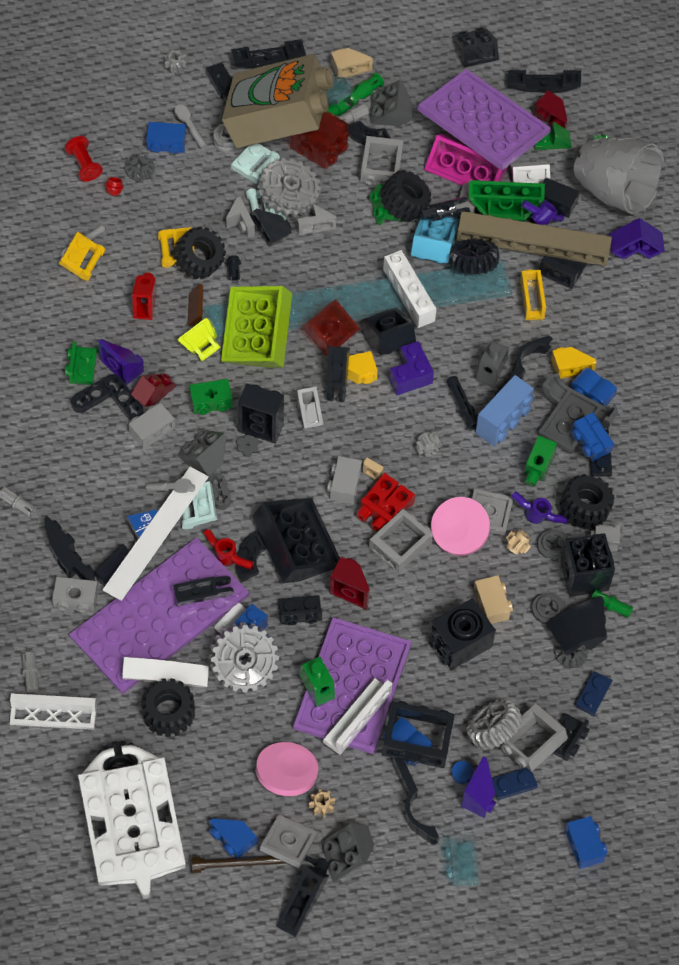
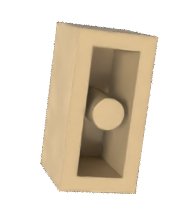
[473,575,513,624]

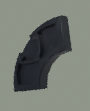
[343,121,391,146]
[236,531,267,583]

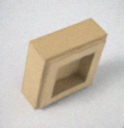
[363,458,384,481]

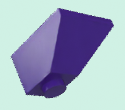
[98,339,144,385]
[461,756,496,818]

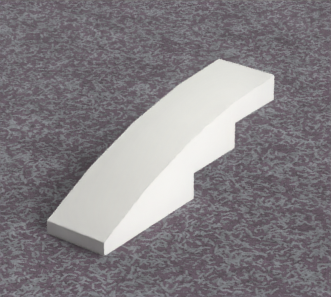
[122,657,209,687]

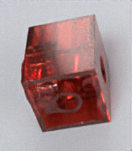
[290,111,349,170]

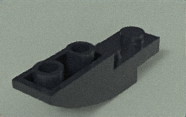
[44,516,95,581]

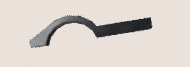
[494,336,553,397]
[392,758,439,845]

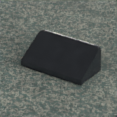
[96,544,129,586]

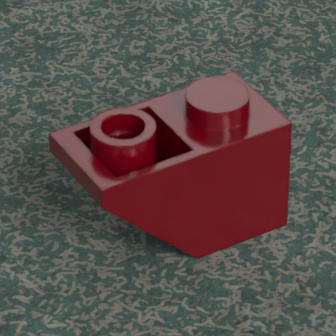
[534,90,568,129]
[131,373,177,407]

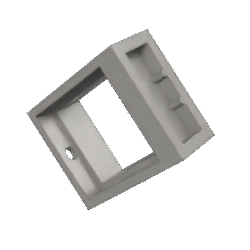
[360,136,404,185]
[369,509,433,574]
[501,704,568,772]

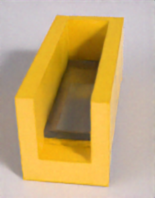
[520,269,546,320]

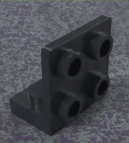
[453,27,499,67]
[539,256,588,289]

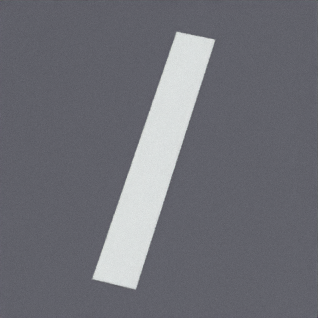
[103,467,208,601]

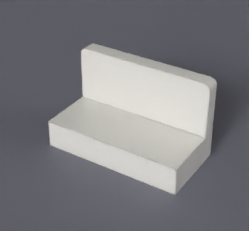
[510,161,550,183]

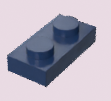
[575,671,613,716]
[492,768,538,801]

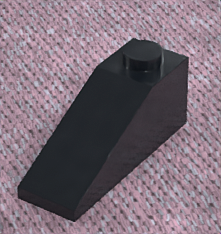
[276,865,329,937]

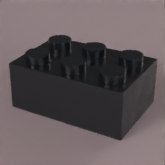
[238,383,284,444]

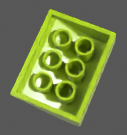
[221,286,293,368]

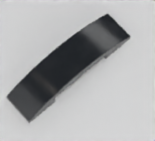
[231,39,306,68]
[508,70,581,93]

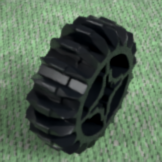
[448,238,500,276]

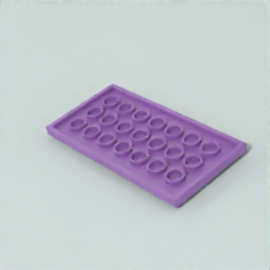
[69,537,250,695]

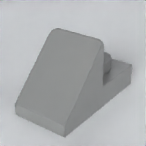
[226,197,255,238]
[297,204,336,235]
[297,386,324,429]

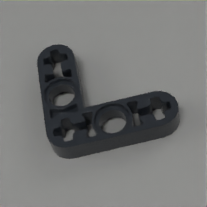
[71,374,144,421]

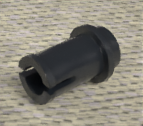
[226,255,241,281]

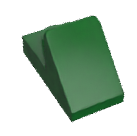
[534,122,572,150]

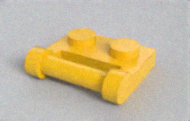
[158,227,195,268]
[59,231,106,281]

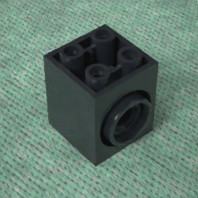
[560,533,615,597]
[428,598,496,671]

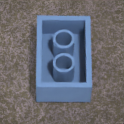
[476,375,534,447]

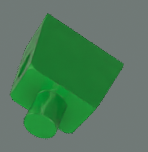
[524,436,557,487]
[299,657,335,707]

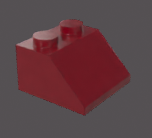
[330,556,370,610]

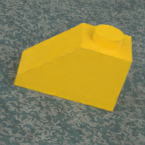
[551,347,597,379]
[348,351,378,384]

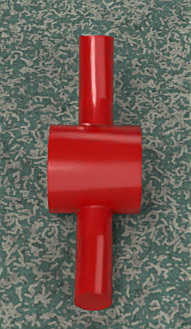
[204,529,254,569]

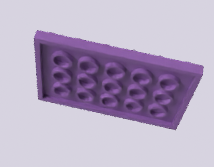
[418,69,551,170]
[293,617,412,755]

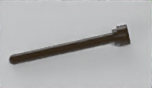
[191,855,289,874]

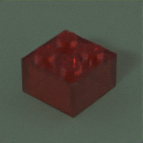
[301,299,360,356]

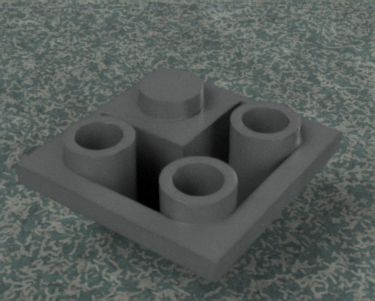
[370,80,413,126]
[177,430,227,477]
[321,823,374,882]

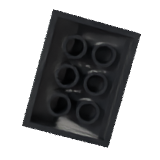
[252,498,340,583]

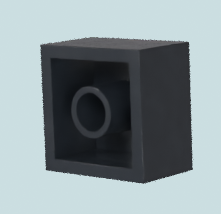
[362,307,416,355]

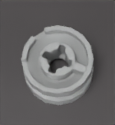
[213,123,237,152]

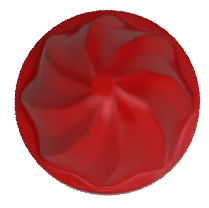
[105,177,124,196]

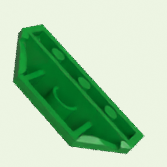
[469,180,545,222]

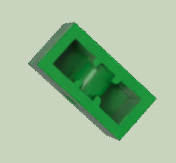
[189,379,233,415]

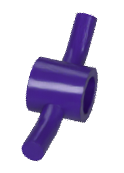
[521,200,564,225]
[511,491,568,524]

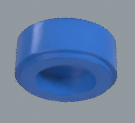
[451,761,473,784]

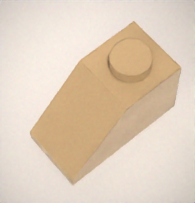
[331,48,373,80]

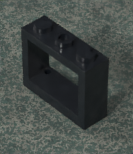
[381,701,455,768]

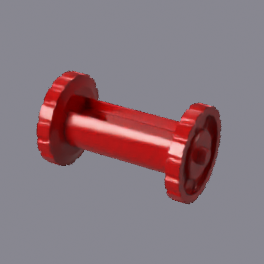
[65,136,103,182]

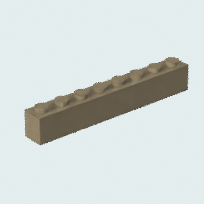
[457,212,612,266]

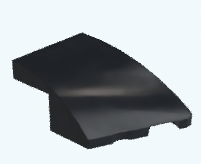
[546,596,607,655]

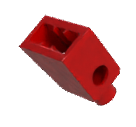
[132,272,156,320]

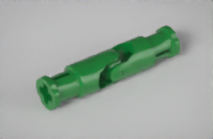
[321,72,384,124]

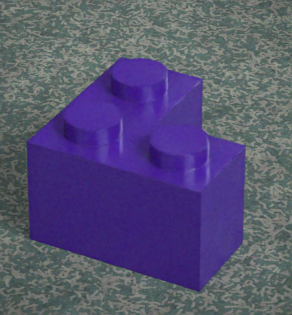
[609,218,665,259]
[389,341,434,396]

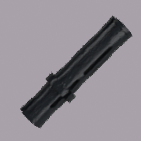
[446,376,478,431]

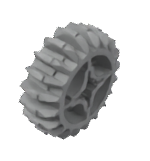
[466,699,523,750]

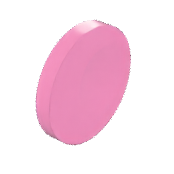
[431,497,490,556]
[256,742,318,796]

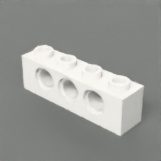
[383,250,436,328]

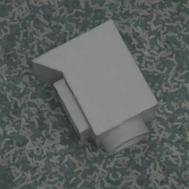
[590,523,621,552]

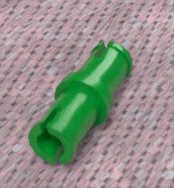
[591,589,634,618]

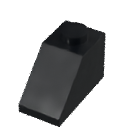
[250,209,292,247]

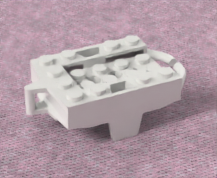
[78,745,186,899]

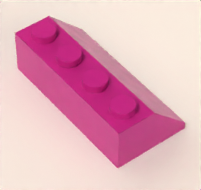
[424,133,508,185]

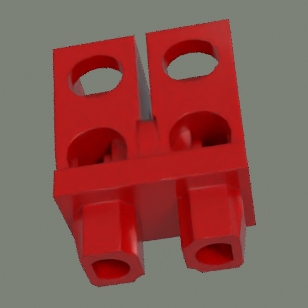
[357,473,415,532]

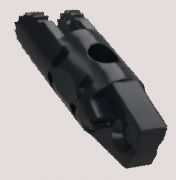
[421,196,471,221]

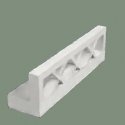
[323,679,392,755]
[10,693,97,730]

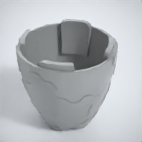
[574,137,664,214]

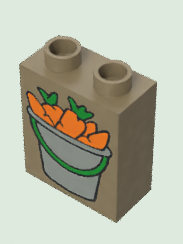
[222,54,334,148]

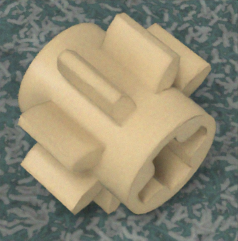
[506,529,531,555]
[309,789,336,818]

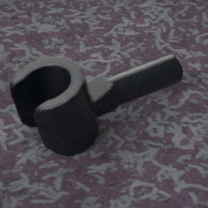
[304,855,328,873]

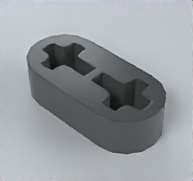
[207,473,231,510]

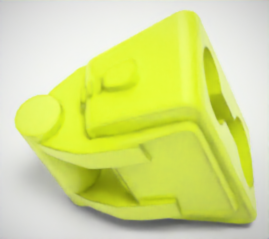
[178,318,221,361]

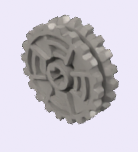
[257,158,321,217]
[209,622,279,692]

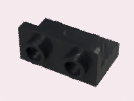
[279,595,322,626]
[553,713,590,761]

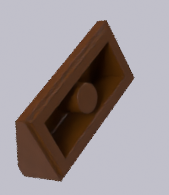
[187,284,203,326]

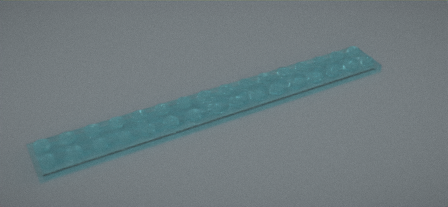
[204,261,512,341]

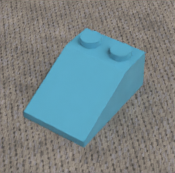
[411,216,460,263]

